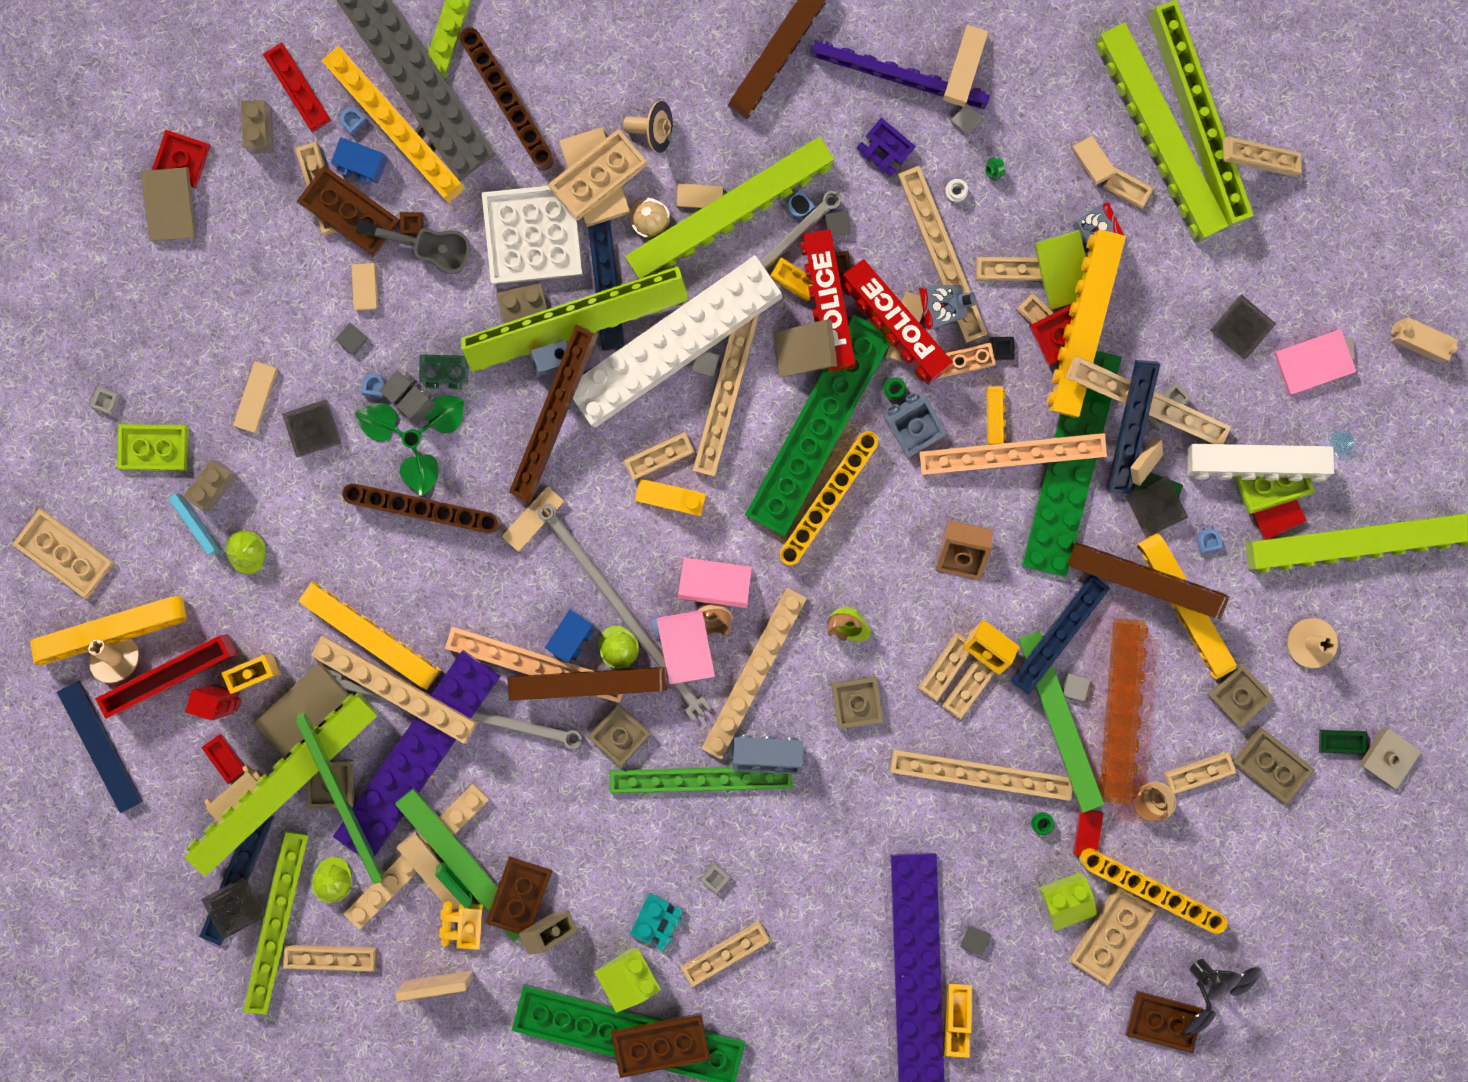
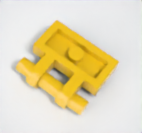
[439,901,483,950]

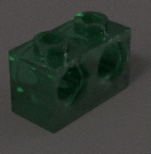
[419,354,469,389]

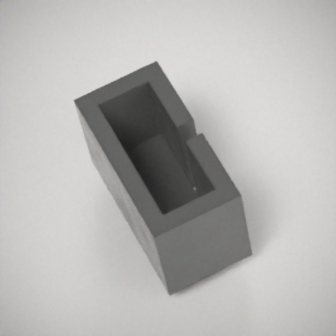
[379,370,437,425]

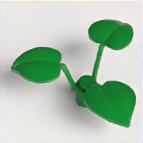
[355,396,464,496]

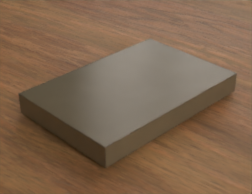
[141,168,197,241]
[774,320,837,377]
[1233,727,1315,805]

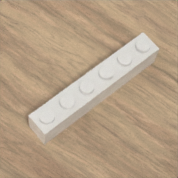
[1187,444,1334,482]

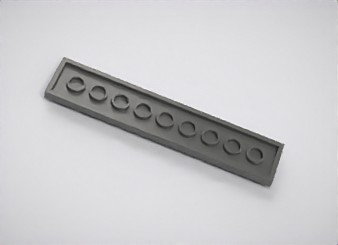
[336,0,496,181]

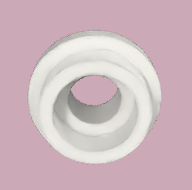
[945,179,968,202]

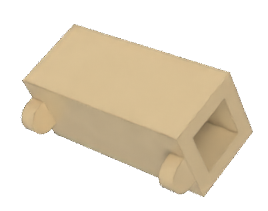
[1390,317,1458,363]
[204,765,264,822]

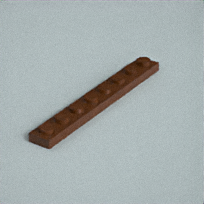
[509,324,599,503]

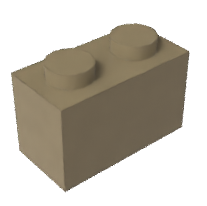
[241,100,274,154]
[183,460,237,511]
[519,910,577,955]

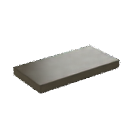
[253,662,350,757]

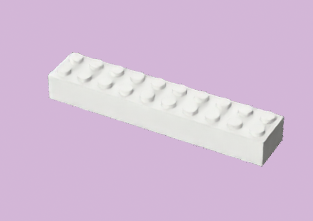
[573,255,783,428]

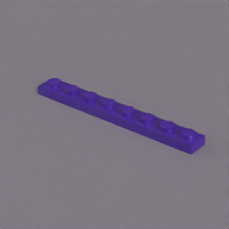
[811,41,990,110]

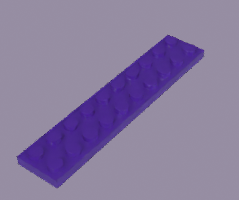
[333,650,501,856]
[890,853,945,1082]

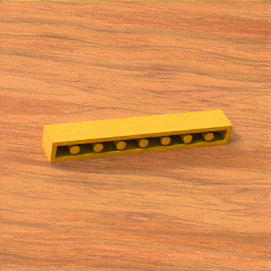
[321,45,465,204]
[1046,229,1126,418]

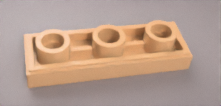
[937,343,996,379]

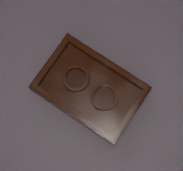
[485,856,553,934]
[1125,990,1204,1053]

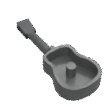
[356,219,470,274]

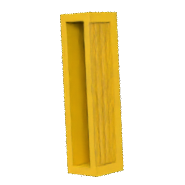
[986,386,1006,445]

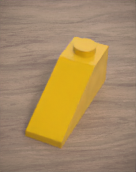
[635,479,706,517]

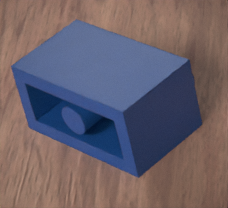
[331,137,388,185]
[545,609,595,663]

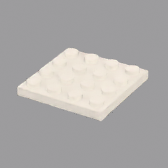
[482,186,583,285]

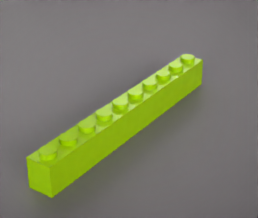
[1148,0,1254,228]
[1096,22,1229,242]
[625,136,835,279]
[461,266,690,372]
[1245,513,1468,573]
[184,692,378,877]

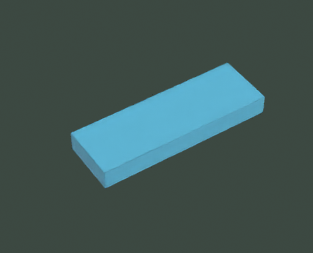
[169,494,221,555]

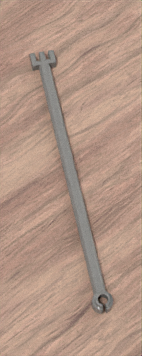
[760,191,841,270]
[538,504,712,722]
[328,669,583,749]

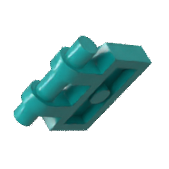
[629,892,684,951]

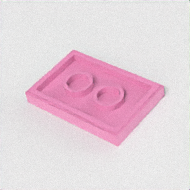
[1274,329,1356,395]
[678,558,752,608]
[657,610,715,684]

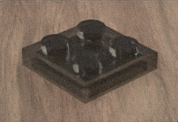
[1210,294,1276,359]
[282,399,342,458]
[1125,476,1188,538]
[201,876,265,940]

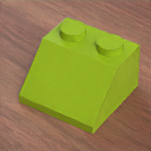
[1038,872,1097,931]
[594,948,661,1013]

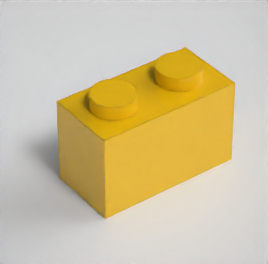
[963,619,1020,675]
[222,653,281,694]

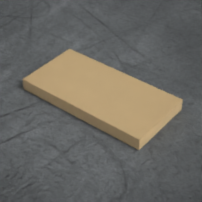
[559,127,630,227]
[547,129,648,221]
[12,508,115,599]
[1069,885,1157,986]

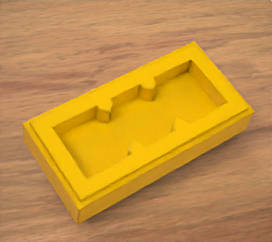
[770,257,812,302]

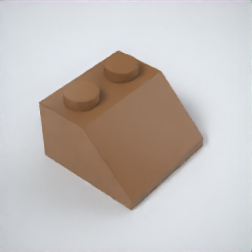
[935,520,993,580]

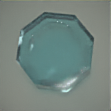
[1329,430,1355,453]

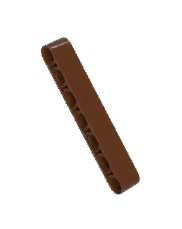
[728,0,826,119]
[460,27,554,170]
[342,483,501,533]
[1067,543,1230,619]
[507,667,667,701]

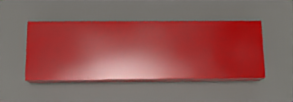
[263,42,331,133]

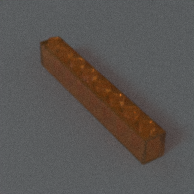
[1099,618,1148,804]

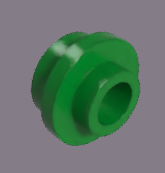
[985,157,1005,181]
[883,378,906,401]
[1031,812,1054,835]

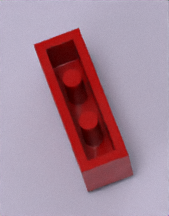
[185,684,241,721]

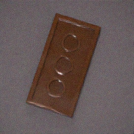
[296,165,400,257]
[611,1013,710,1078]

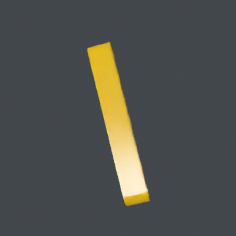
[779,431,878,565]
[1137,533,1237,680]
[299,581,441,690]
[30,596,188,665]
[1079,848,1227,934]

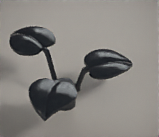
[1180,959,1262,1036]

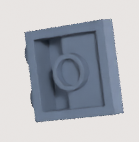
[883,392,947,458]

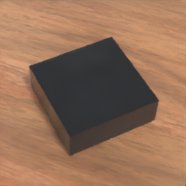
[990,337,1014,360]

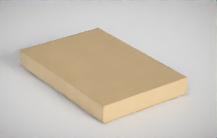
[395,971,473,1002]

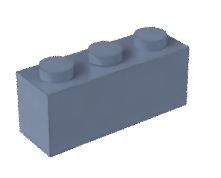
[732,735,803,774]

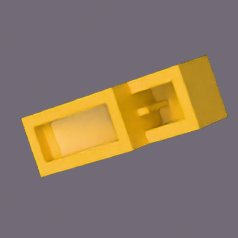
[944,984,972,1058]

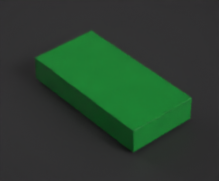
[435,862,473,909]

